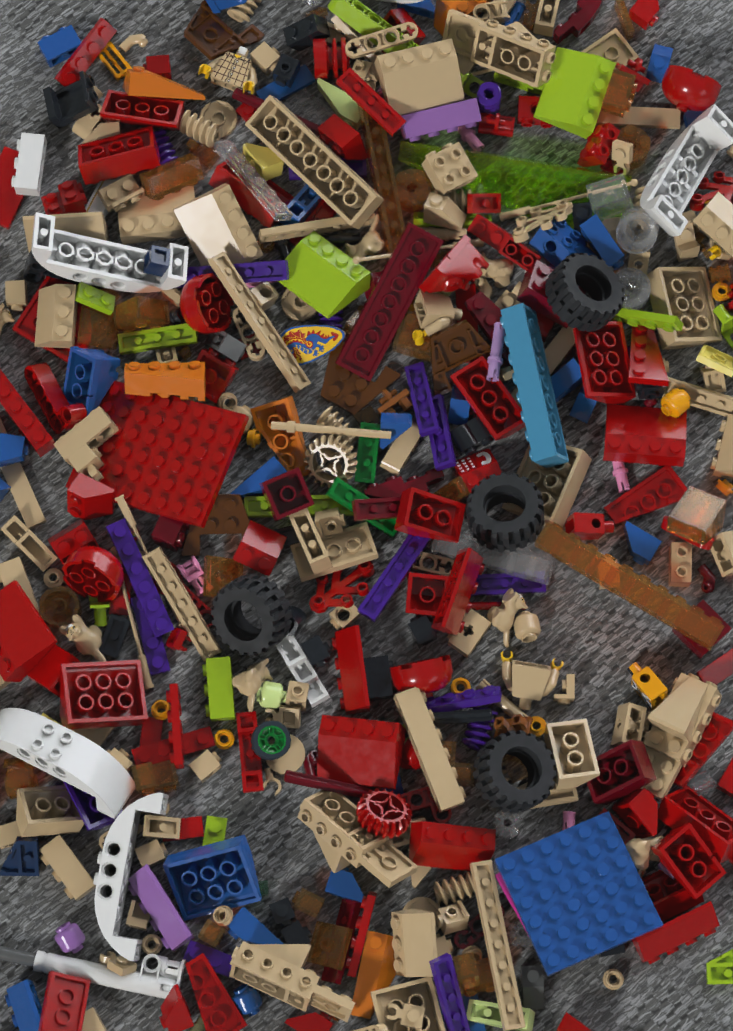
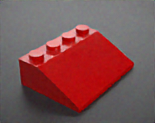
[573,321,636,404]
[603,404,687,467]
[431,547,485,636]
[0,580,58,682]
[60,660,148,730]
[317,715,406,789]

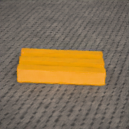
[98,41,132,82]

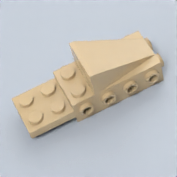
[442,9,556,88]
[640,672,722,800]
[297,790,418,888]
[230,941,355,1022]

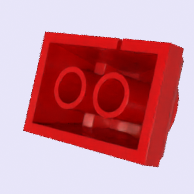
[418,234,489,293]
[651,823,727,899]

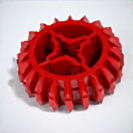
[356,788,412,839]

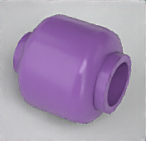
[54,921,86,954]

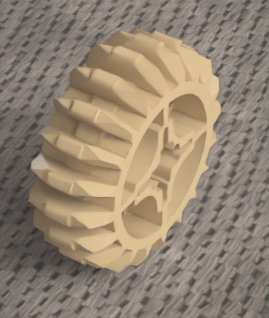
[304,434,358,488]

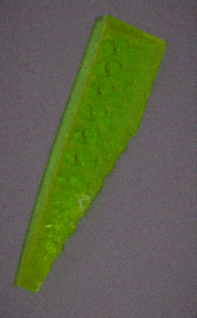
[398,141,633,229]

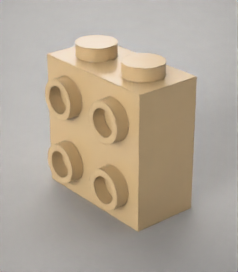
[421,142,478,196]

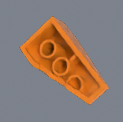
[123,66,205,100]
[250,396,311,476]
[351,930,396,1019]

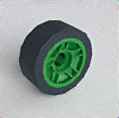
[251,720,291,761]

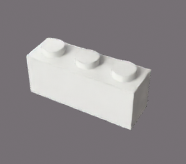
[11,133,47,196]

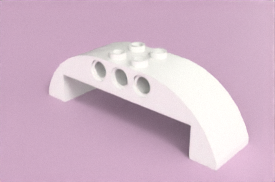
[640,104,733,237]
[31,212,189,293]
[0,708,136,819]
[93,792,169,961]

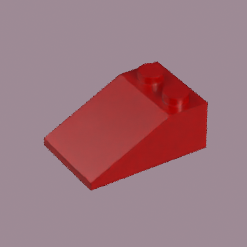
[394,487,466,543]

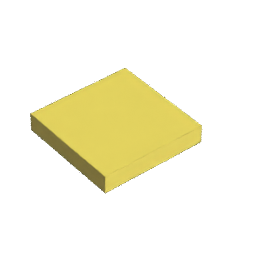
[696,344,733,377]

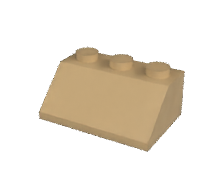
[692,192,733,258]
[34,284,78,348]
[710,414,733,480]
[544,718,600,790]
[16,785,84,837]
[390,909,437,977]

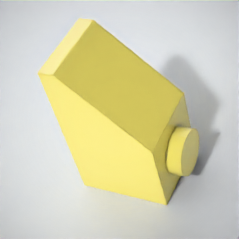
[242,143,284,182]

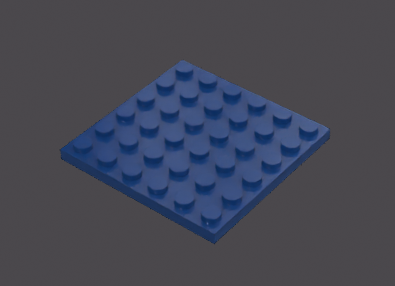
[494,811,663,976]

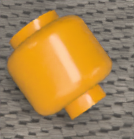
[661,388,691,418]

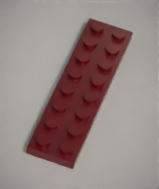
[335,222,444,381]

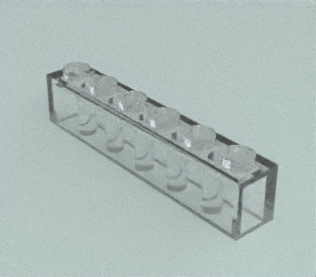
[431,531,555,585]

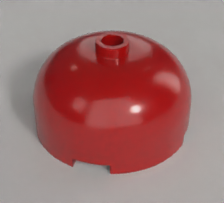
[662,65,722,112]
[180,273,233,334]
[62,546,124,602]
[390,655,453,698]

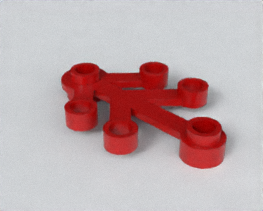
[689,171,733,211]
[309,561,375,613]

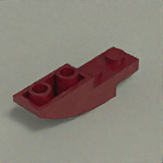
[553,0,604,44]
[364,468,444,499]

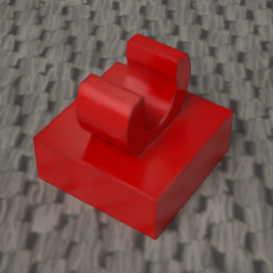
[165,627,192,651]

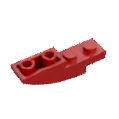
[467,213,542,271]

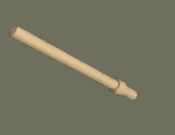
[271,421,392,439]

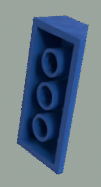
[5,979,42,1031]

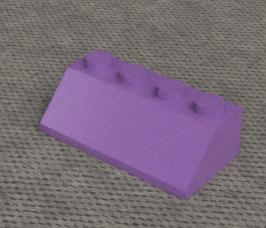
[400,98,482,142]
[127,864,195,951]

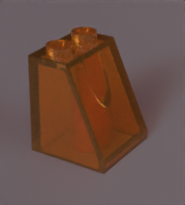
[667,486,727,545]

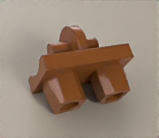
[377,389,413,418]
[493,714,533,738]

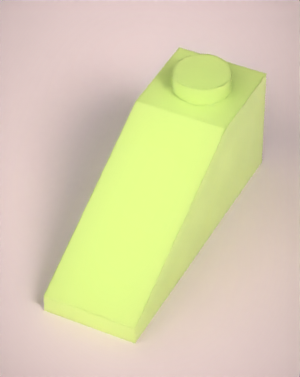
[317,78,368,130]
[466,999,535,1031]

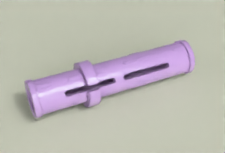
[486,322,505,382]

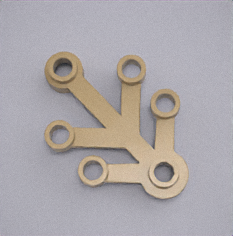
[512,200,573,243]

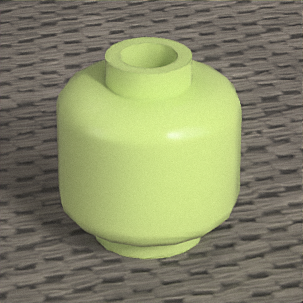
[256,681,287,709]

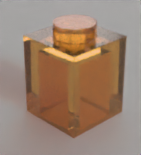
[292,888,325,919]
[198,919,227,949]

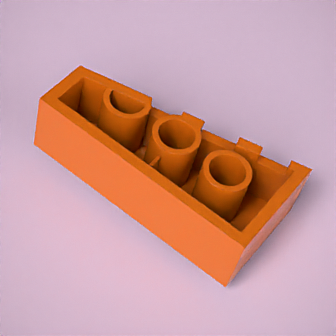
[124,360,206,402]

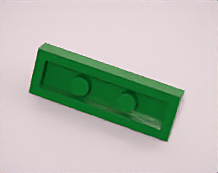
[354,422,381,484]

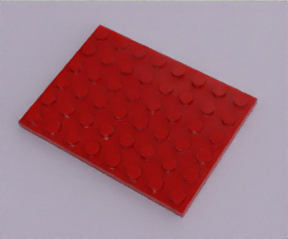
[65,381,249,528]

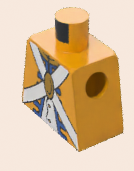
[627,662,668,710]

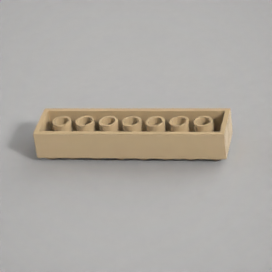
[245,95,384,230]

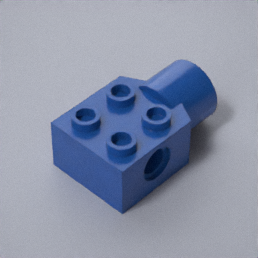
[528,216,600,267]

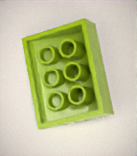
[533,47,616,139]
[278,231,371,319]

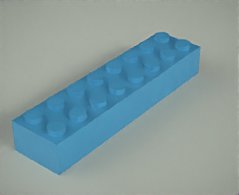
[500,303,569,468]

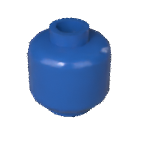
[232,984,263,1017]

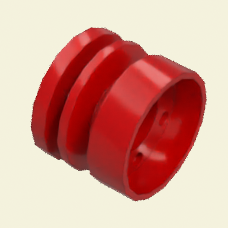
[313,37,350,79]

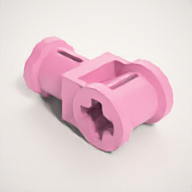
[176,555,213,598]

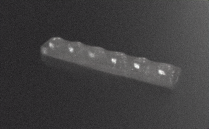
[213,140,293,221]

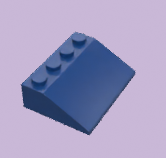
[163,835,262,921]

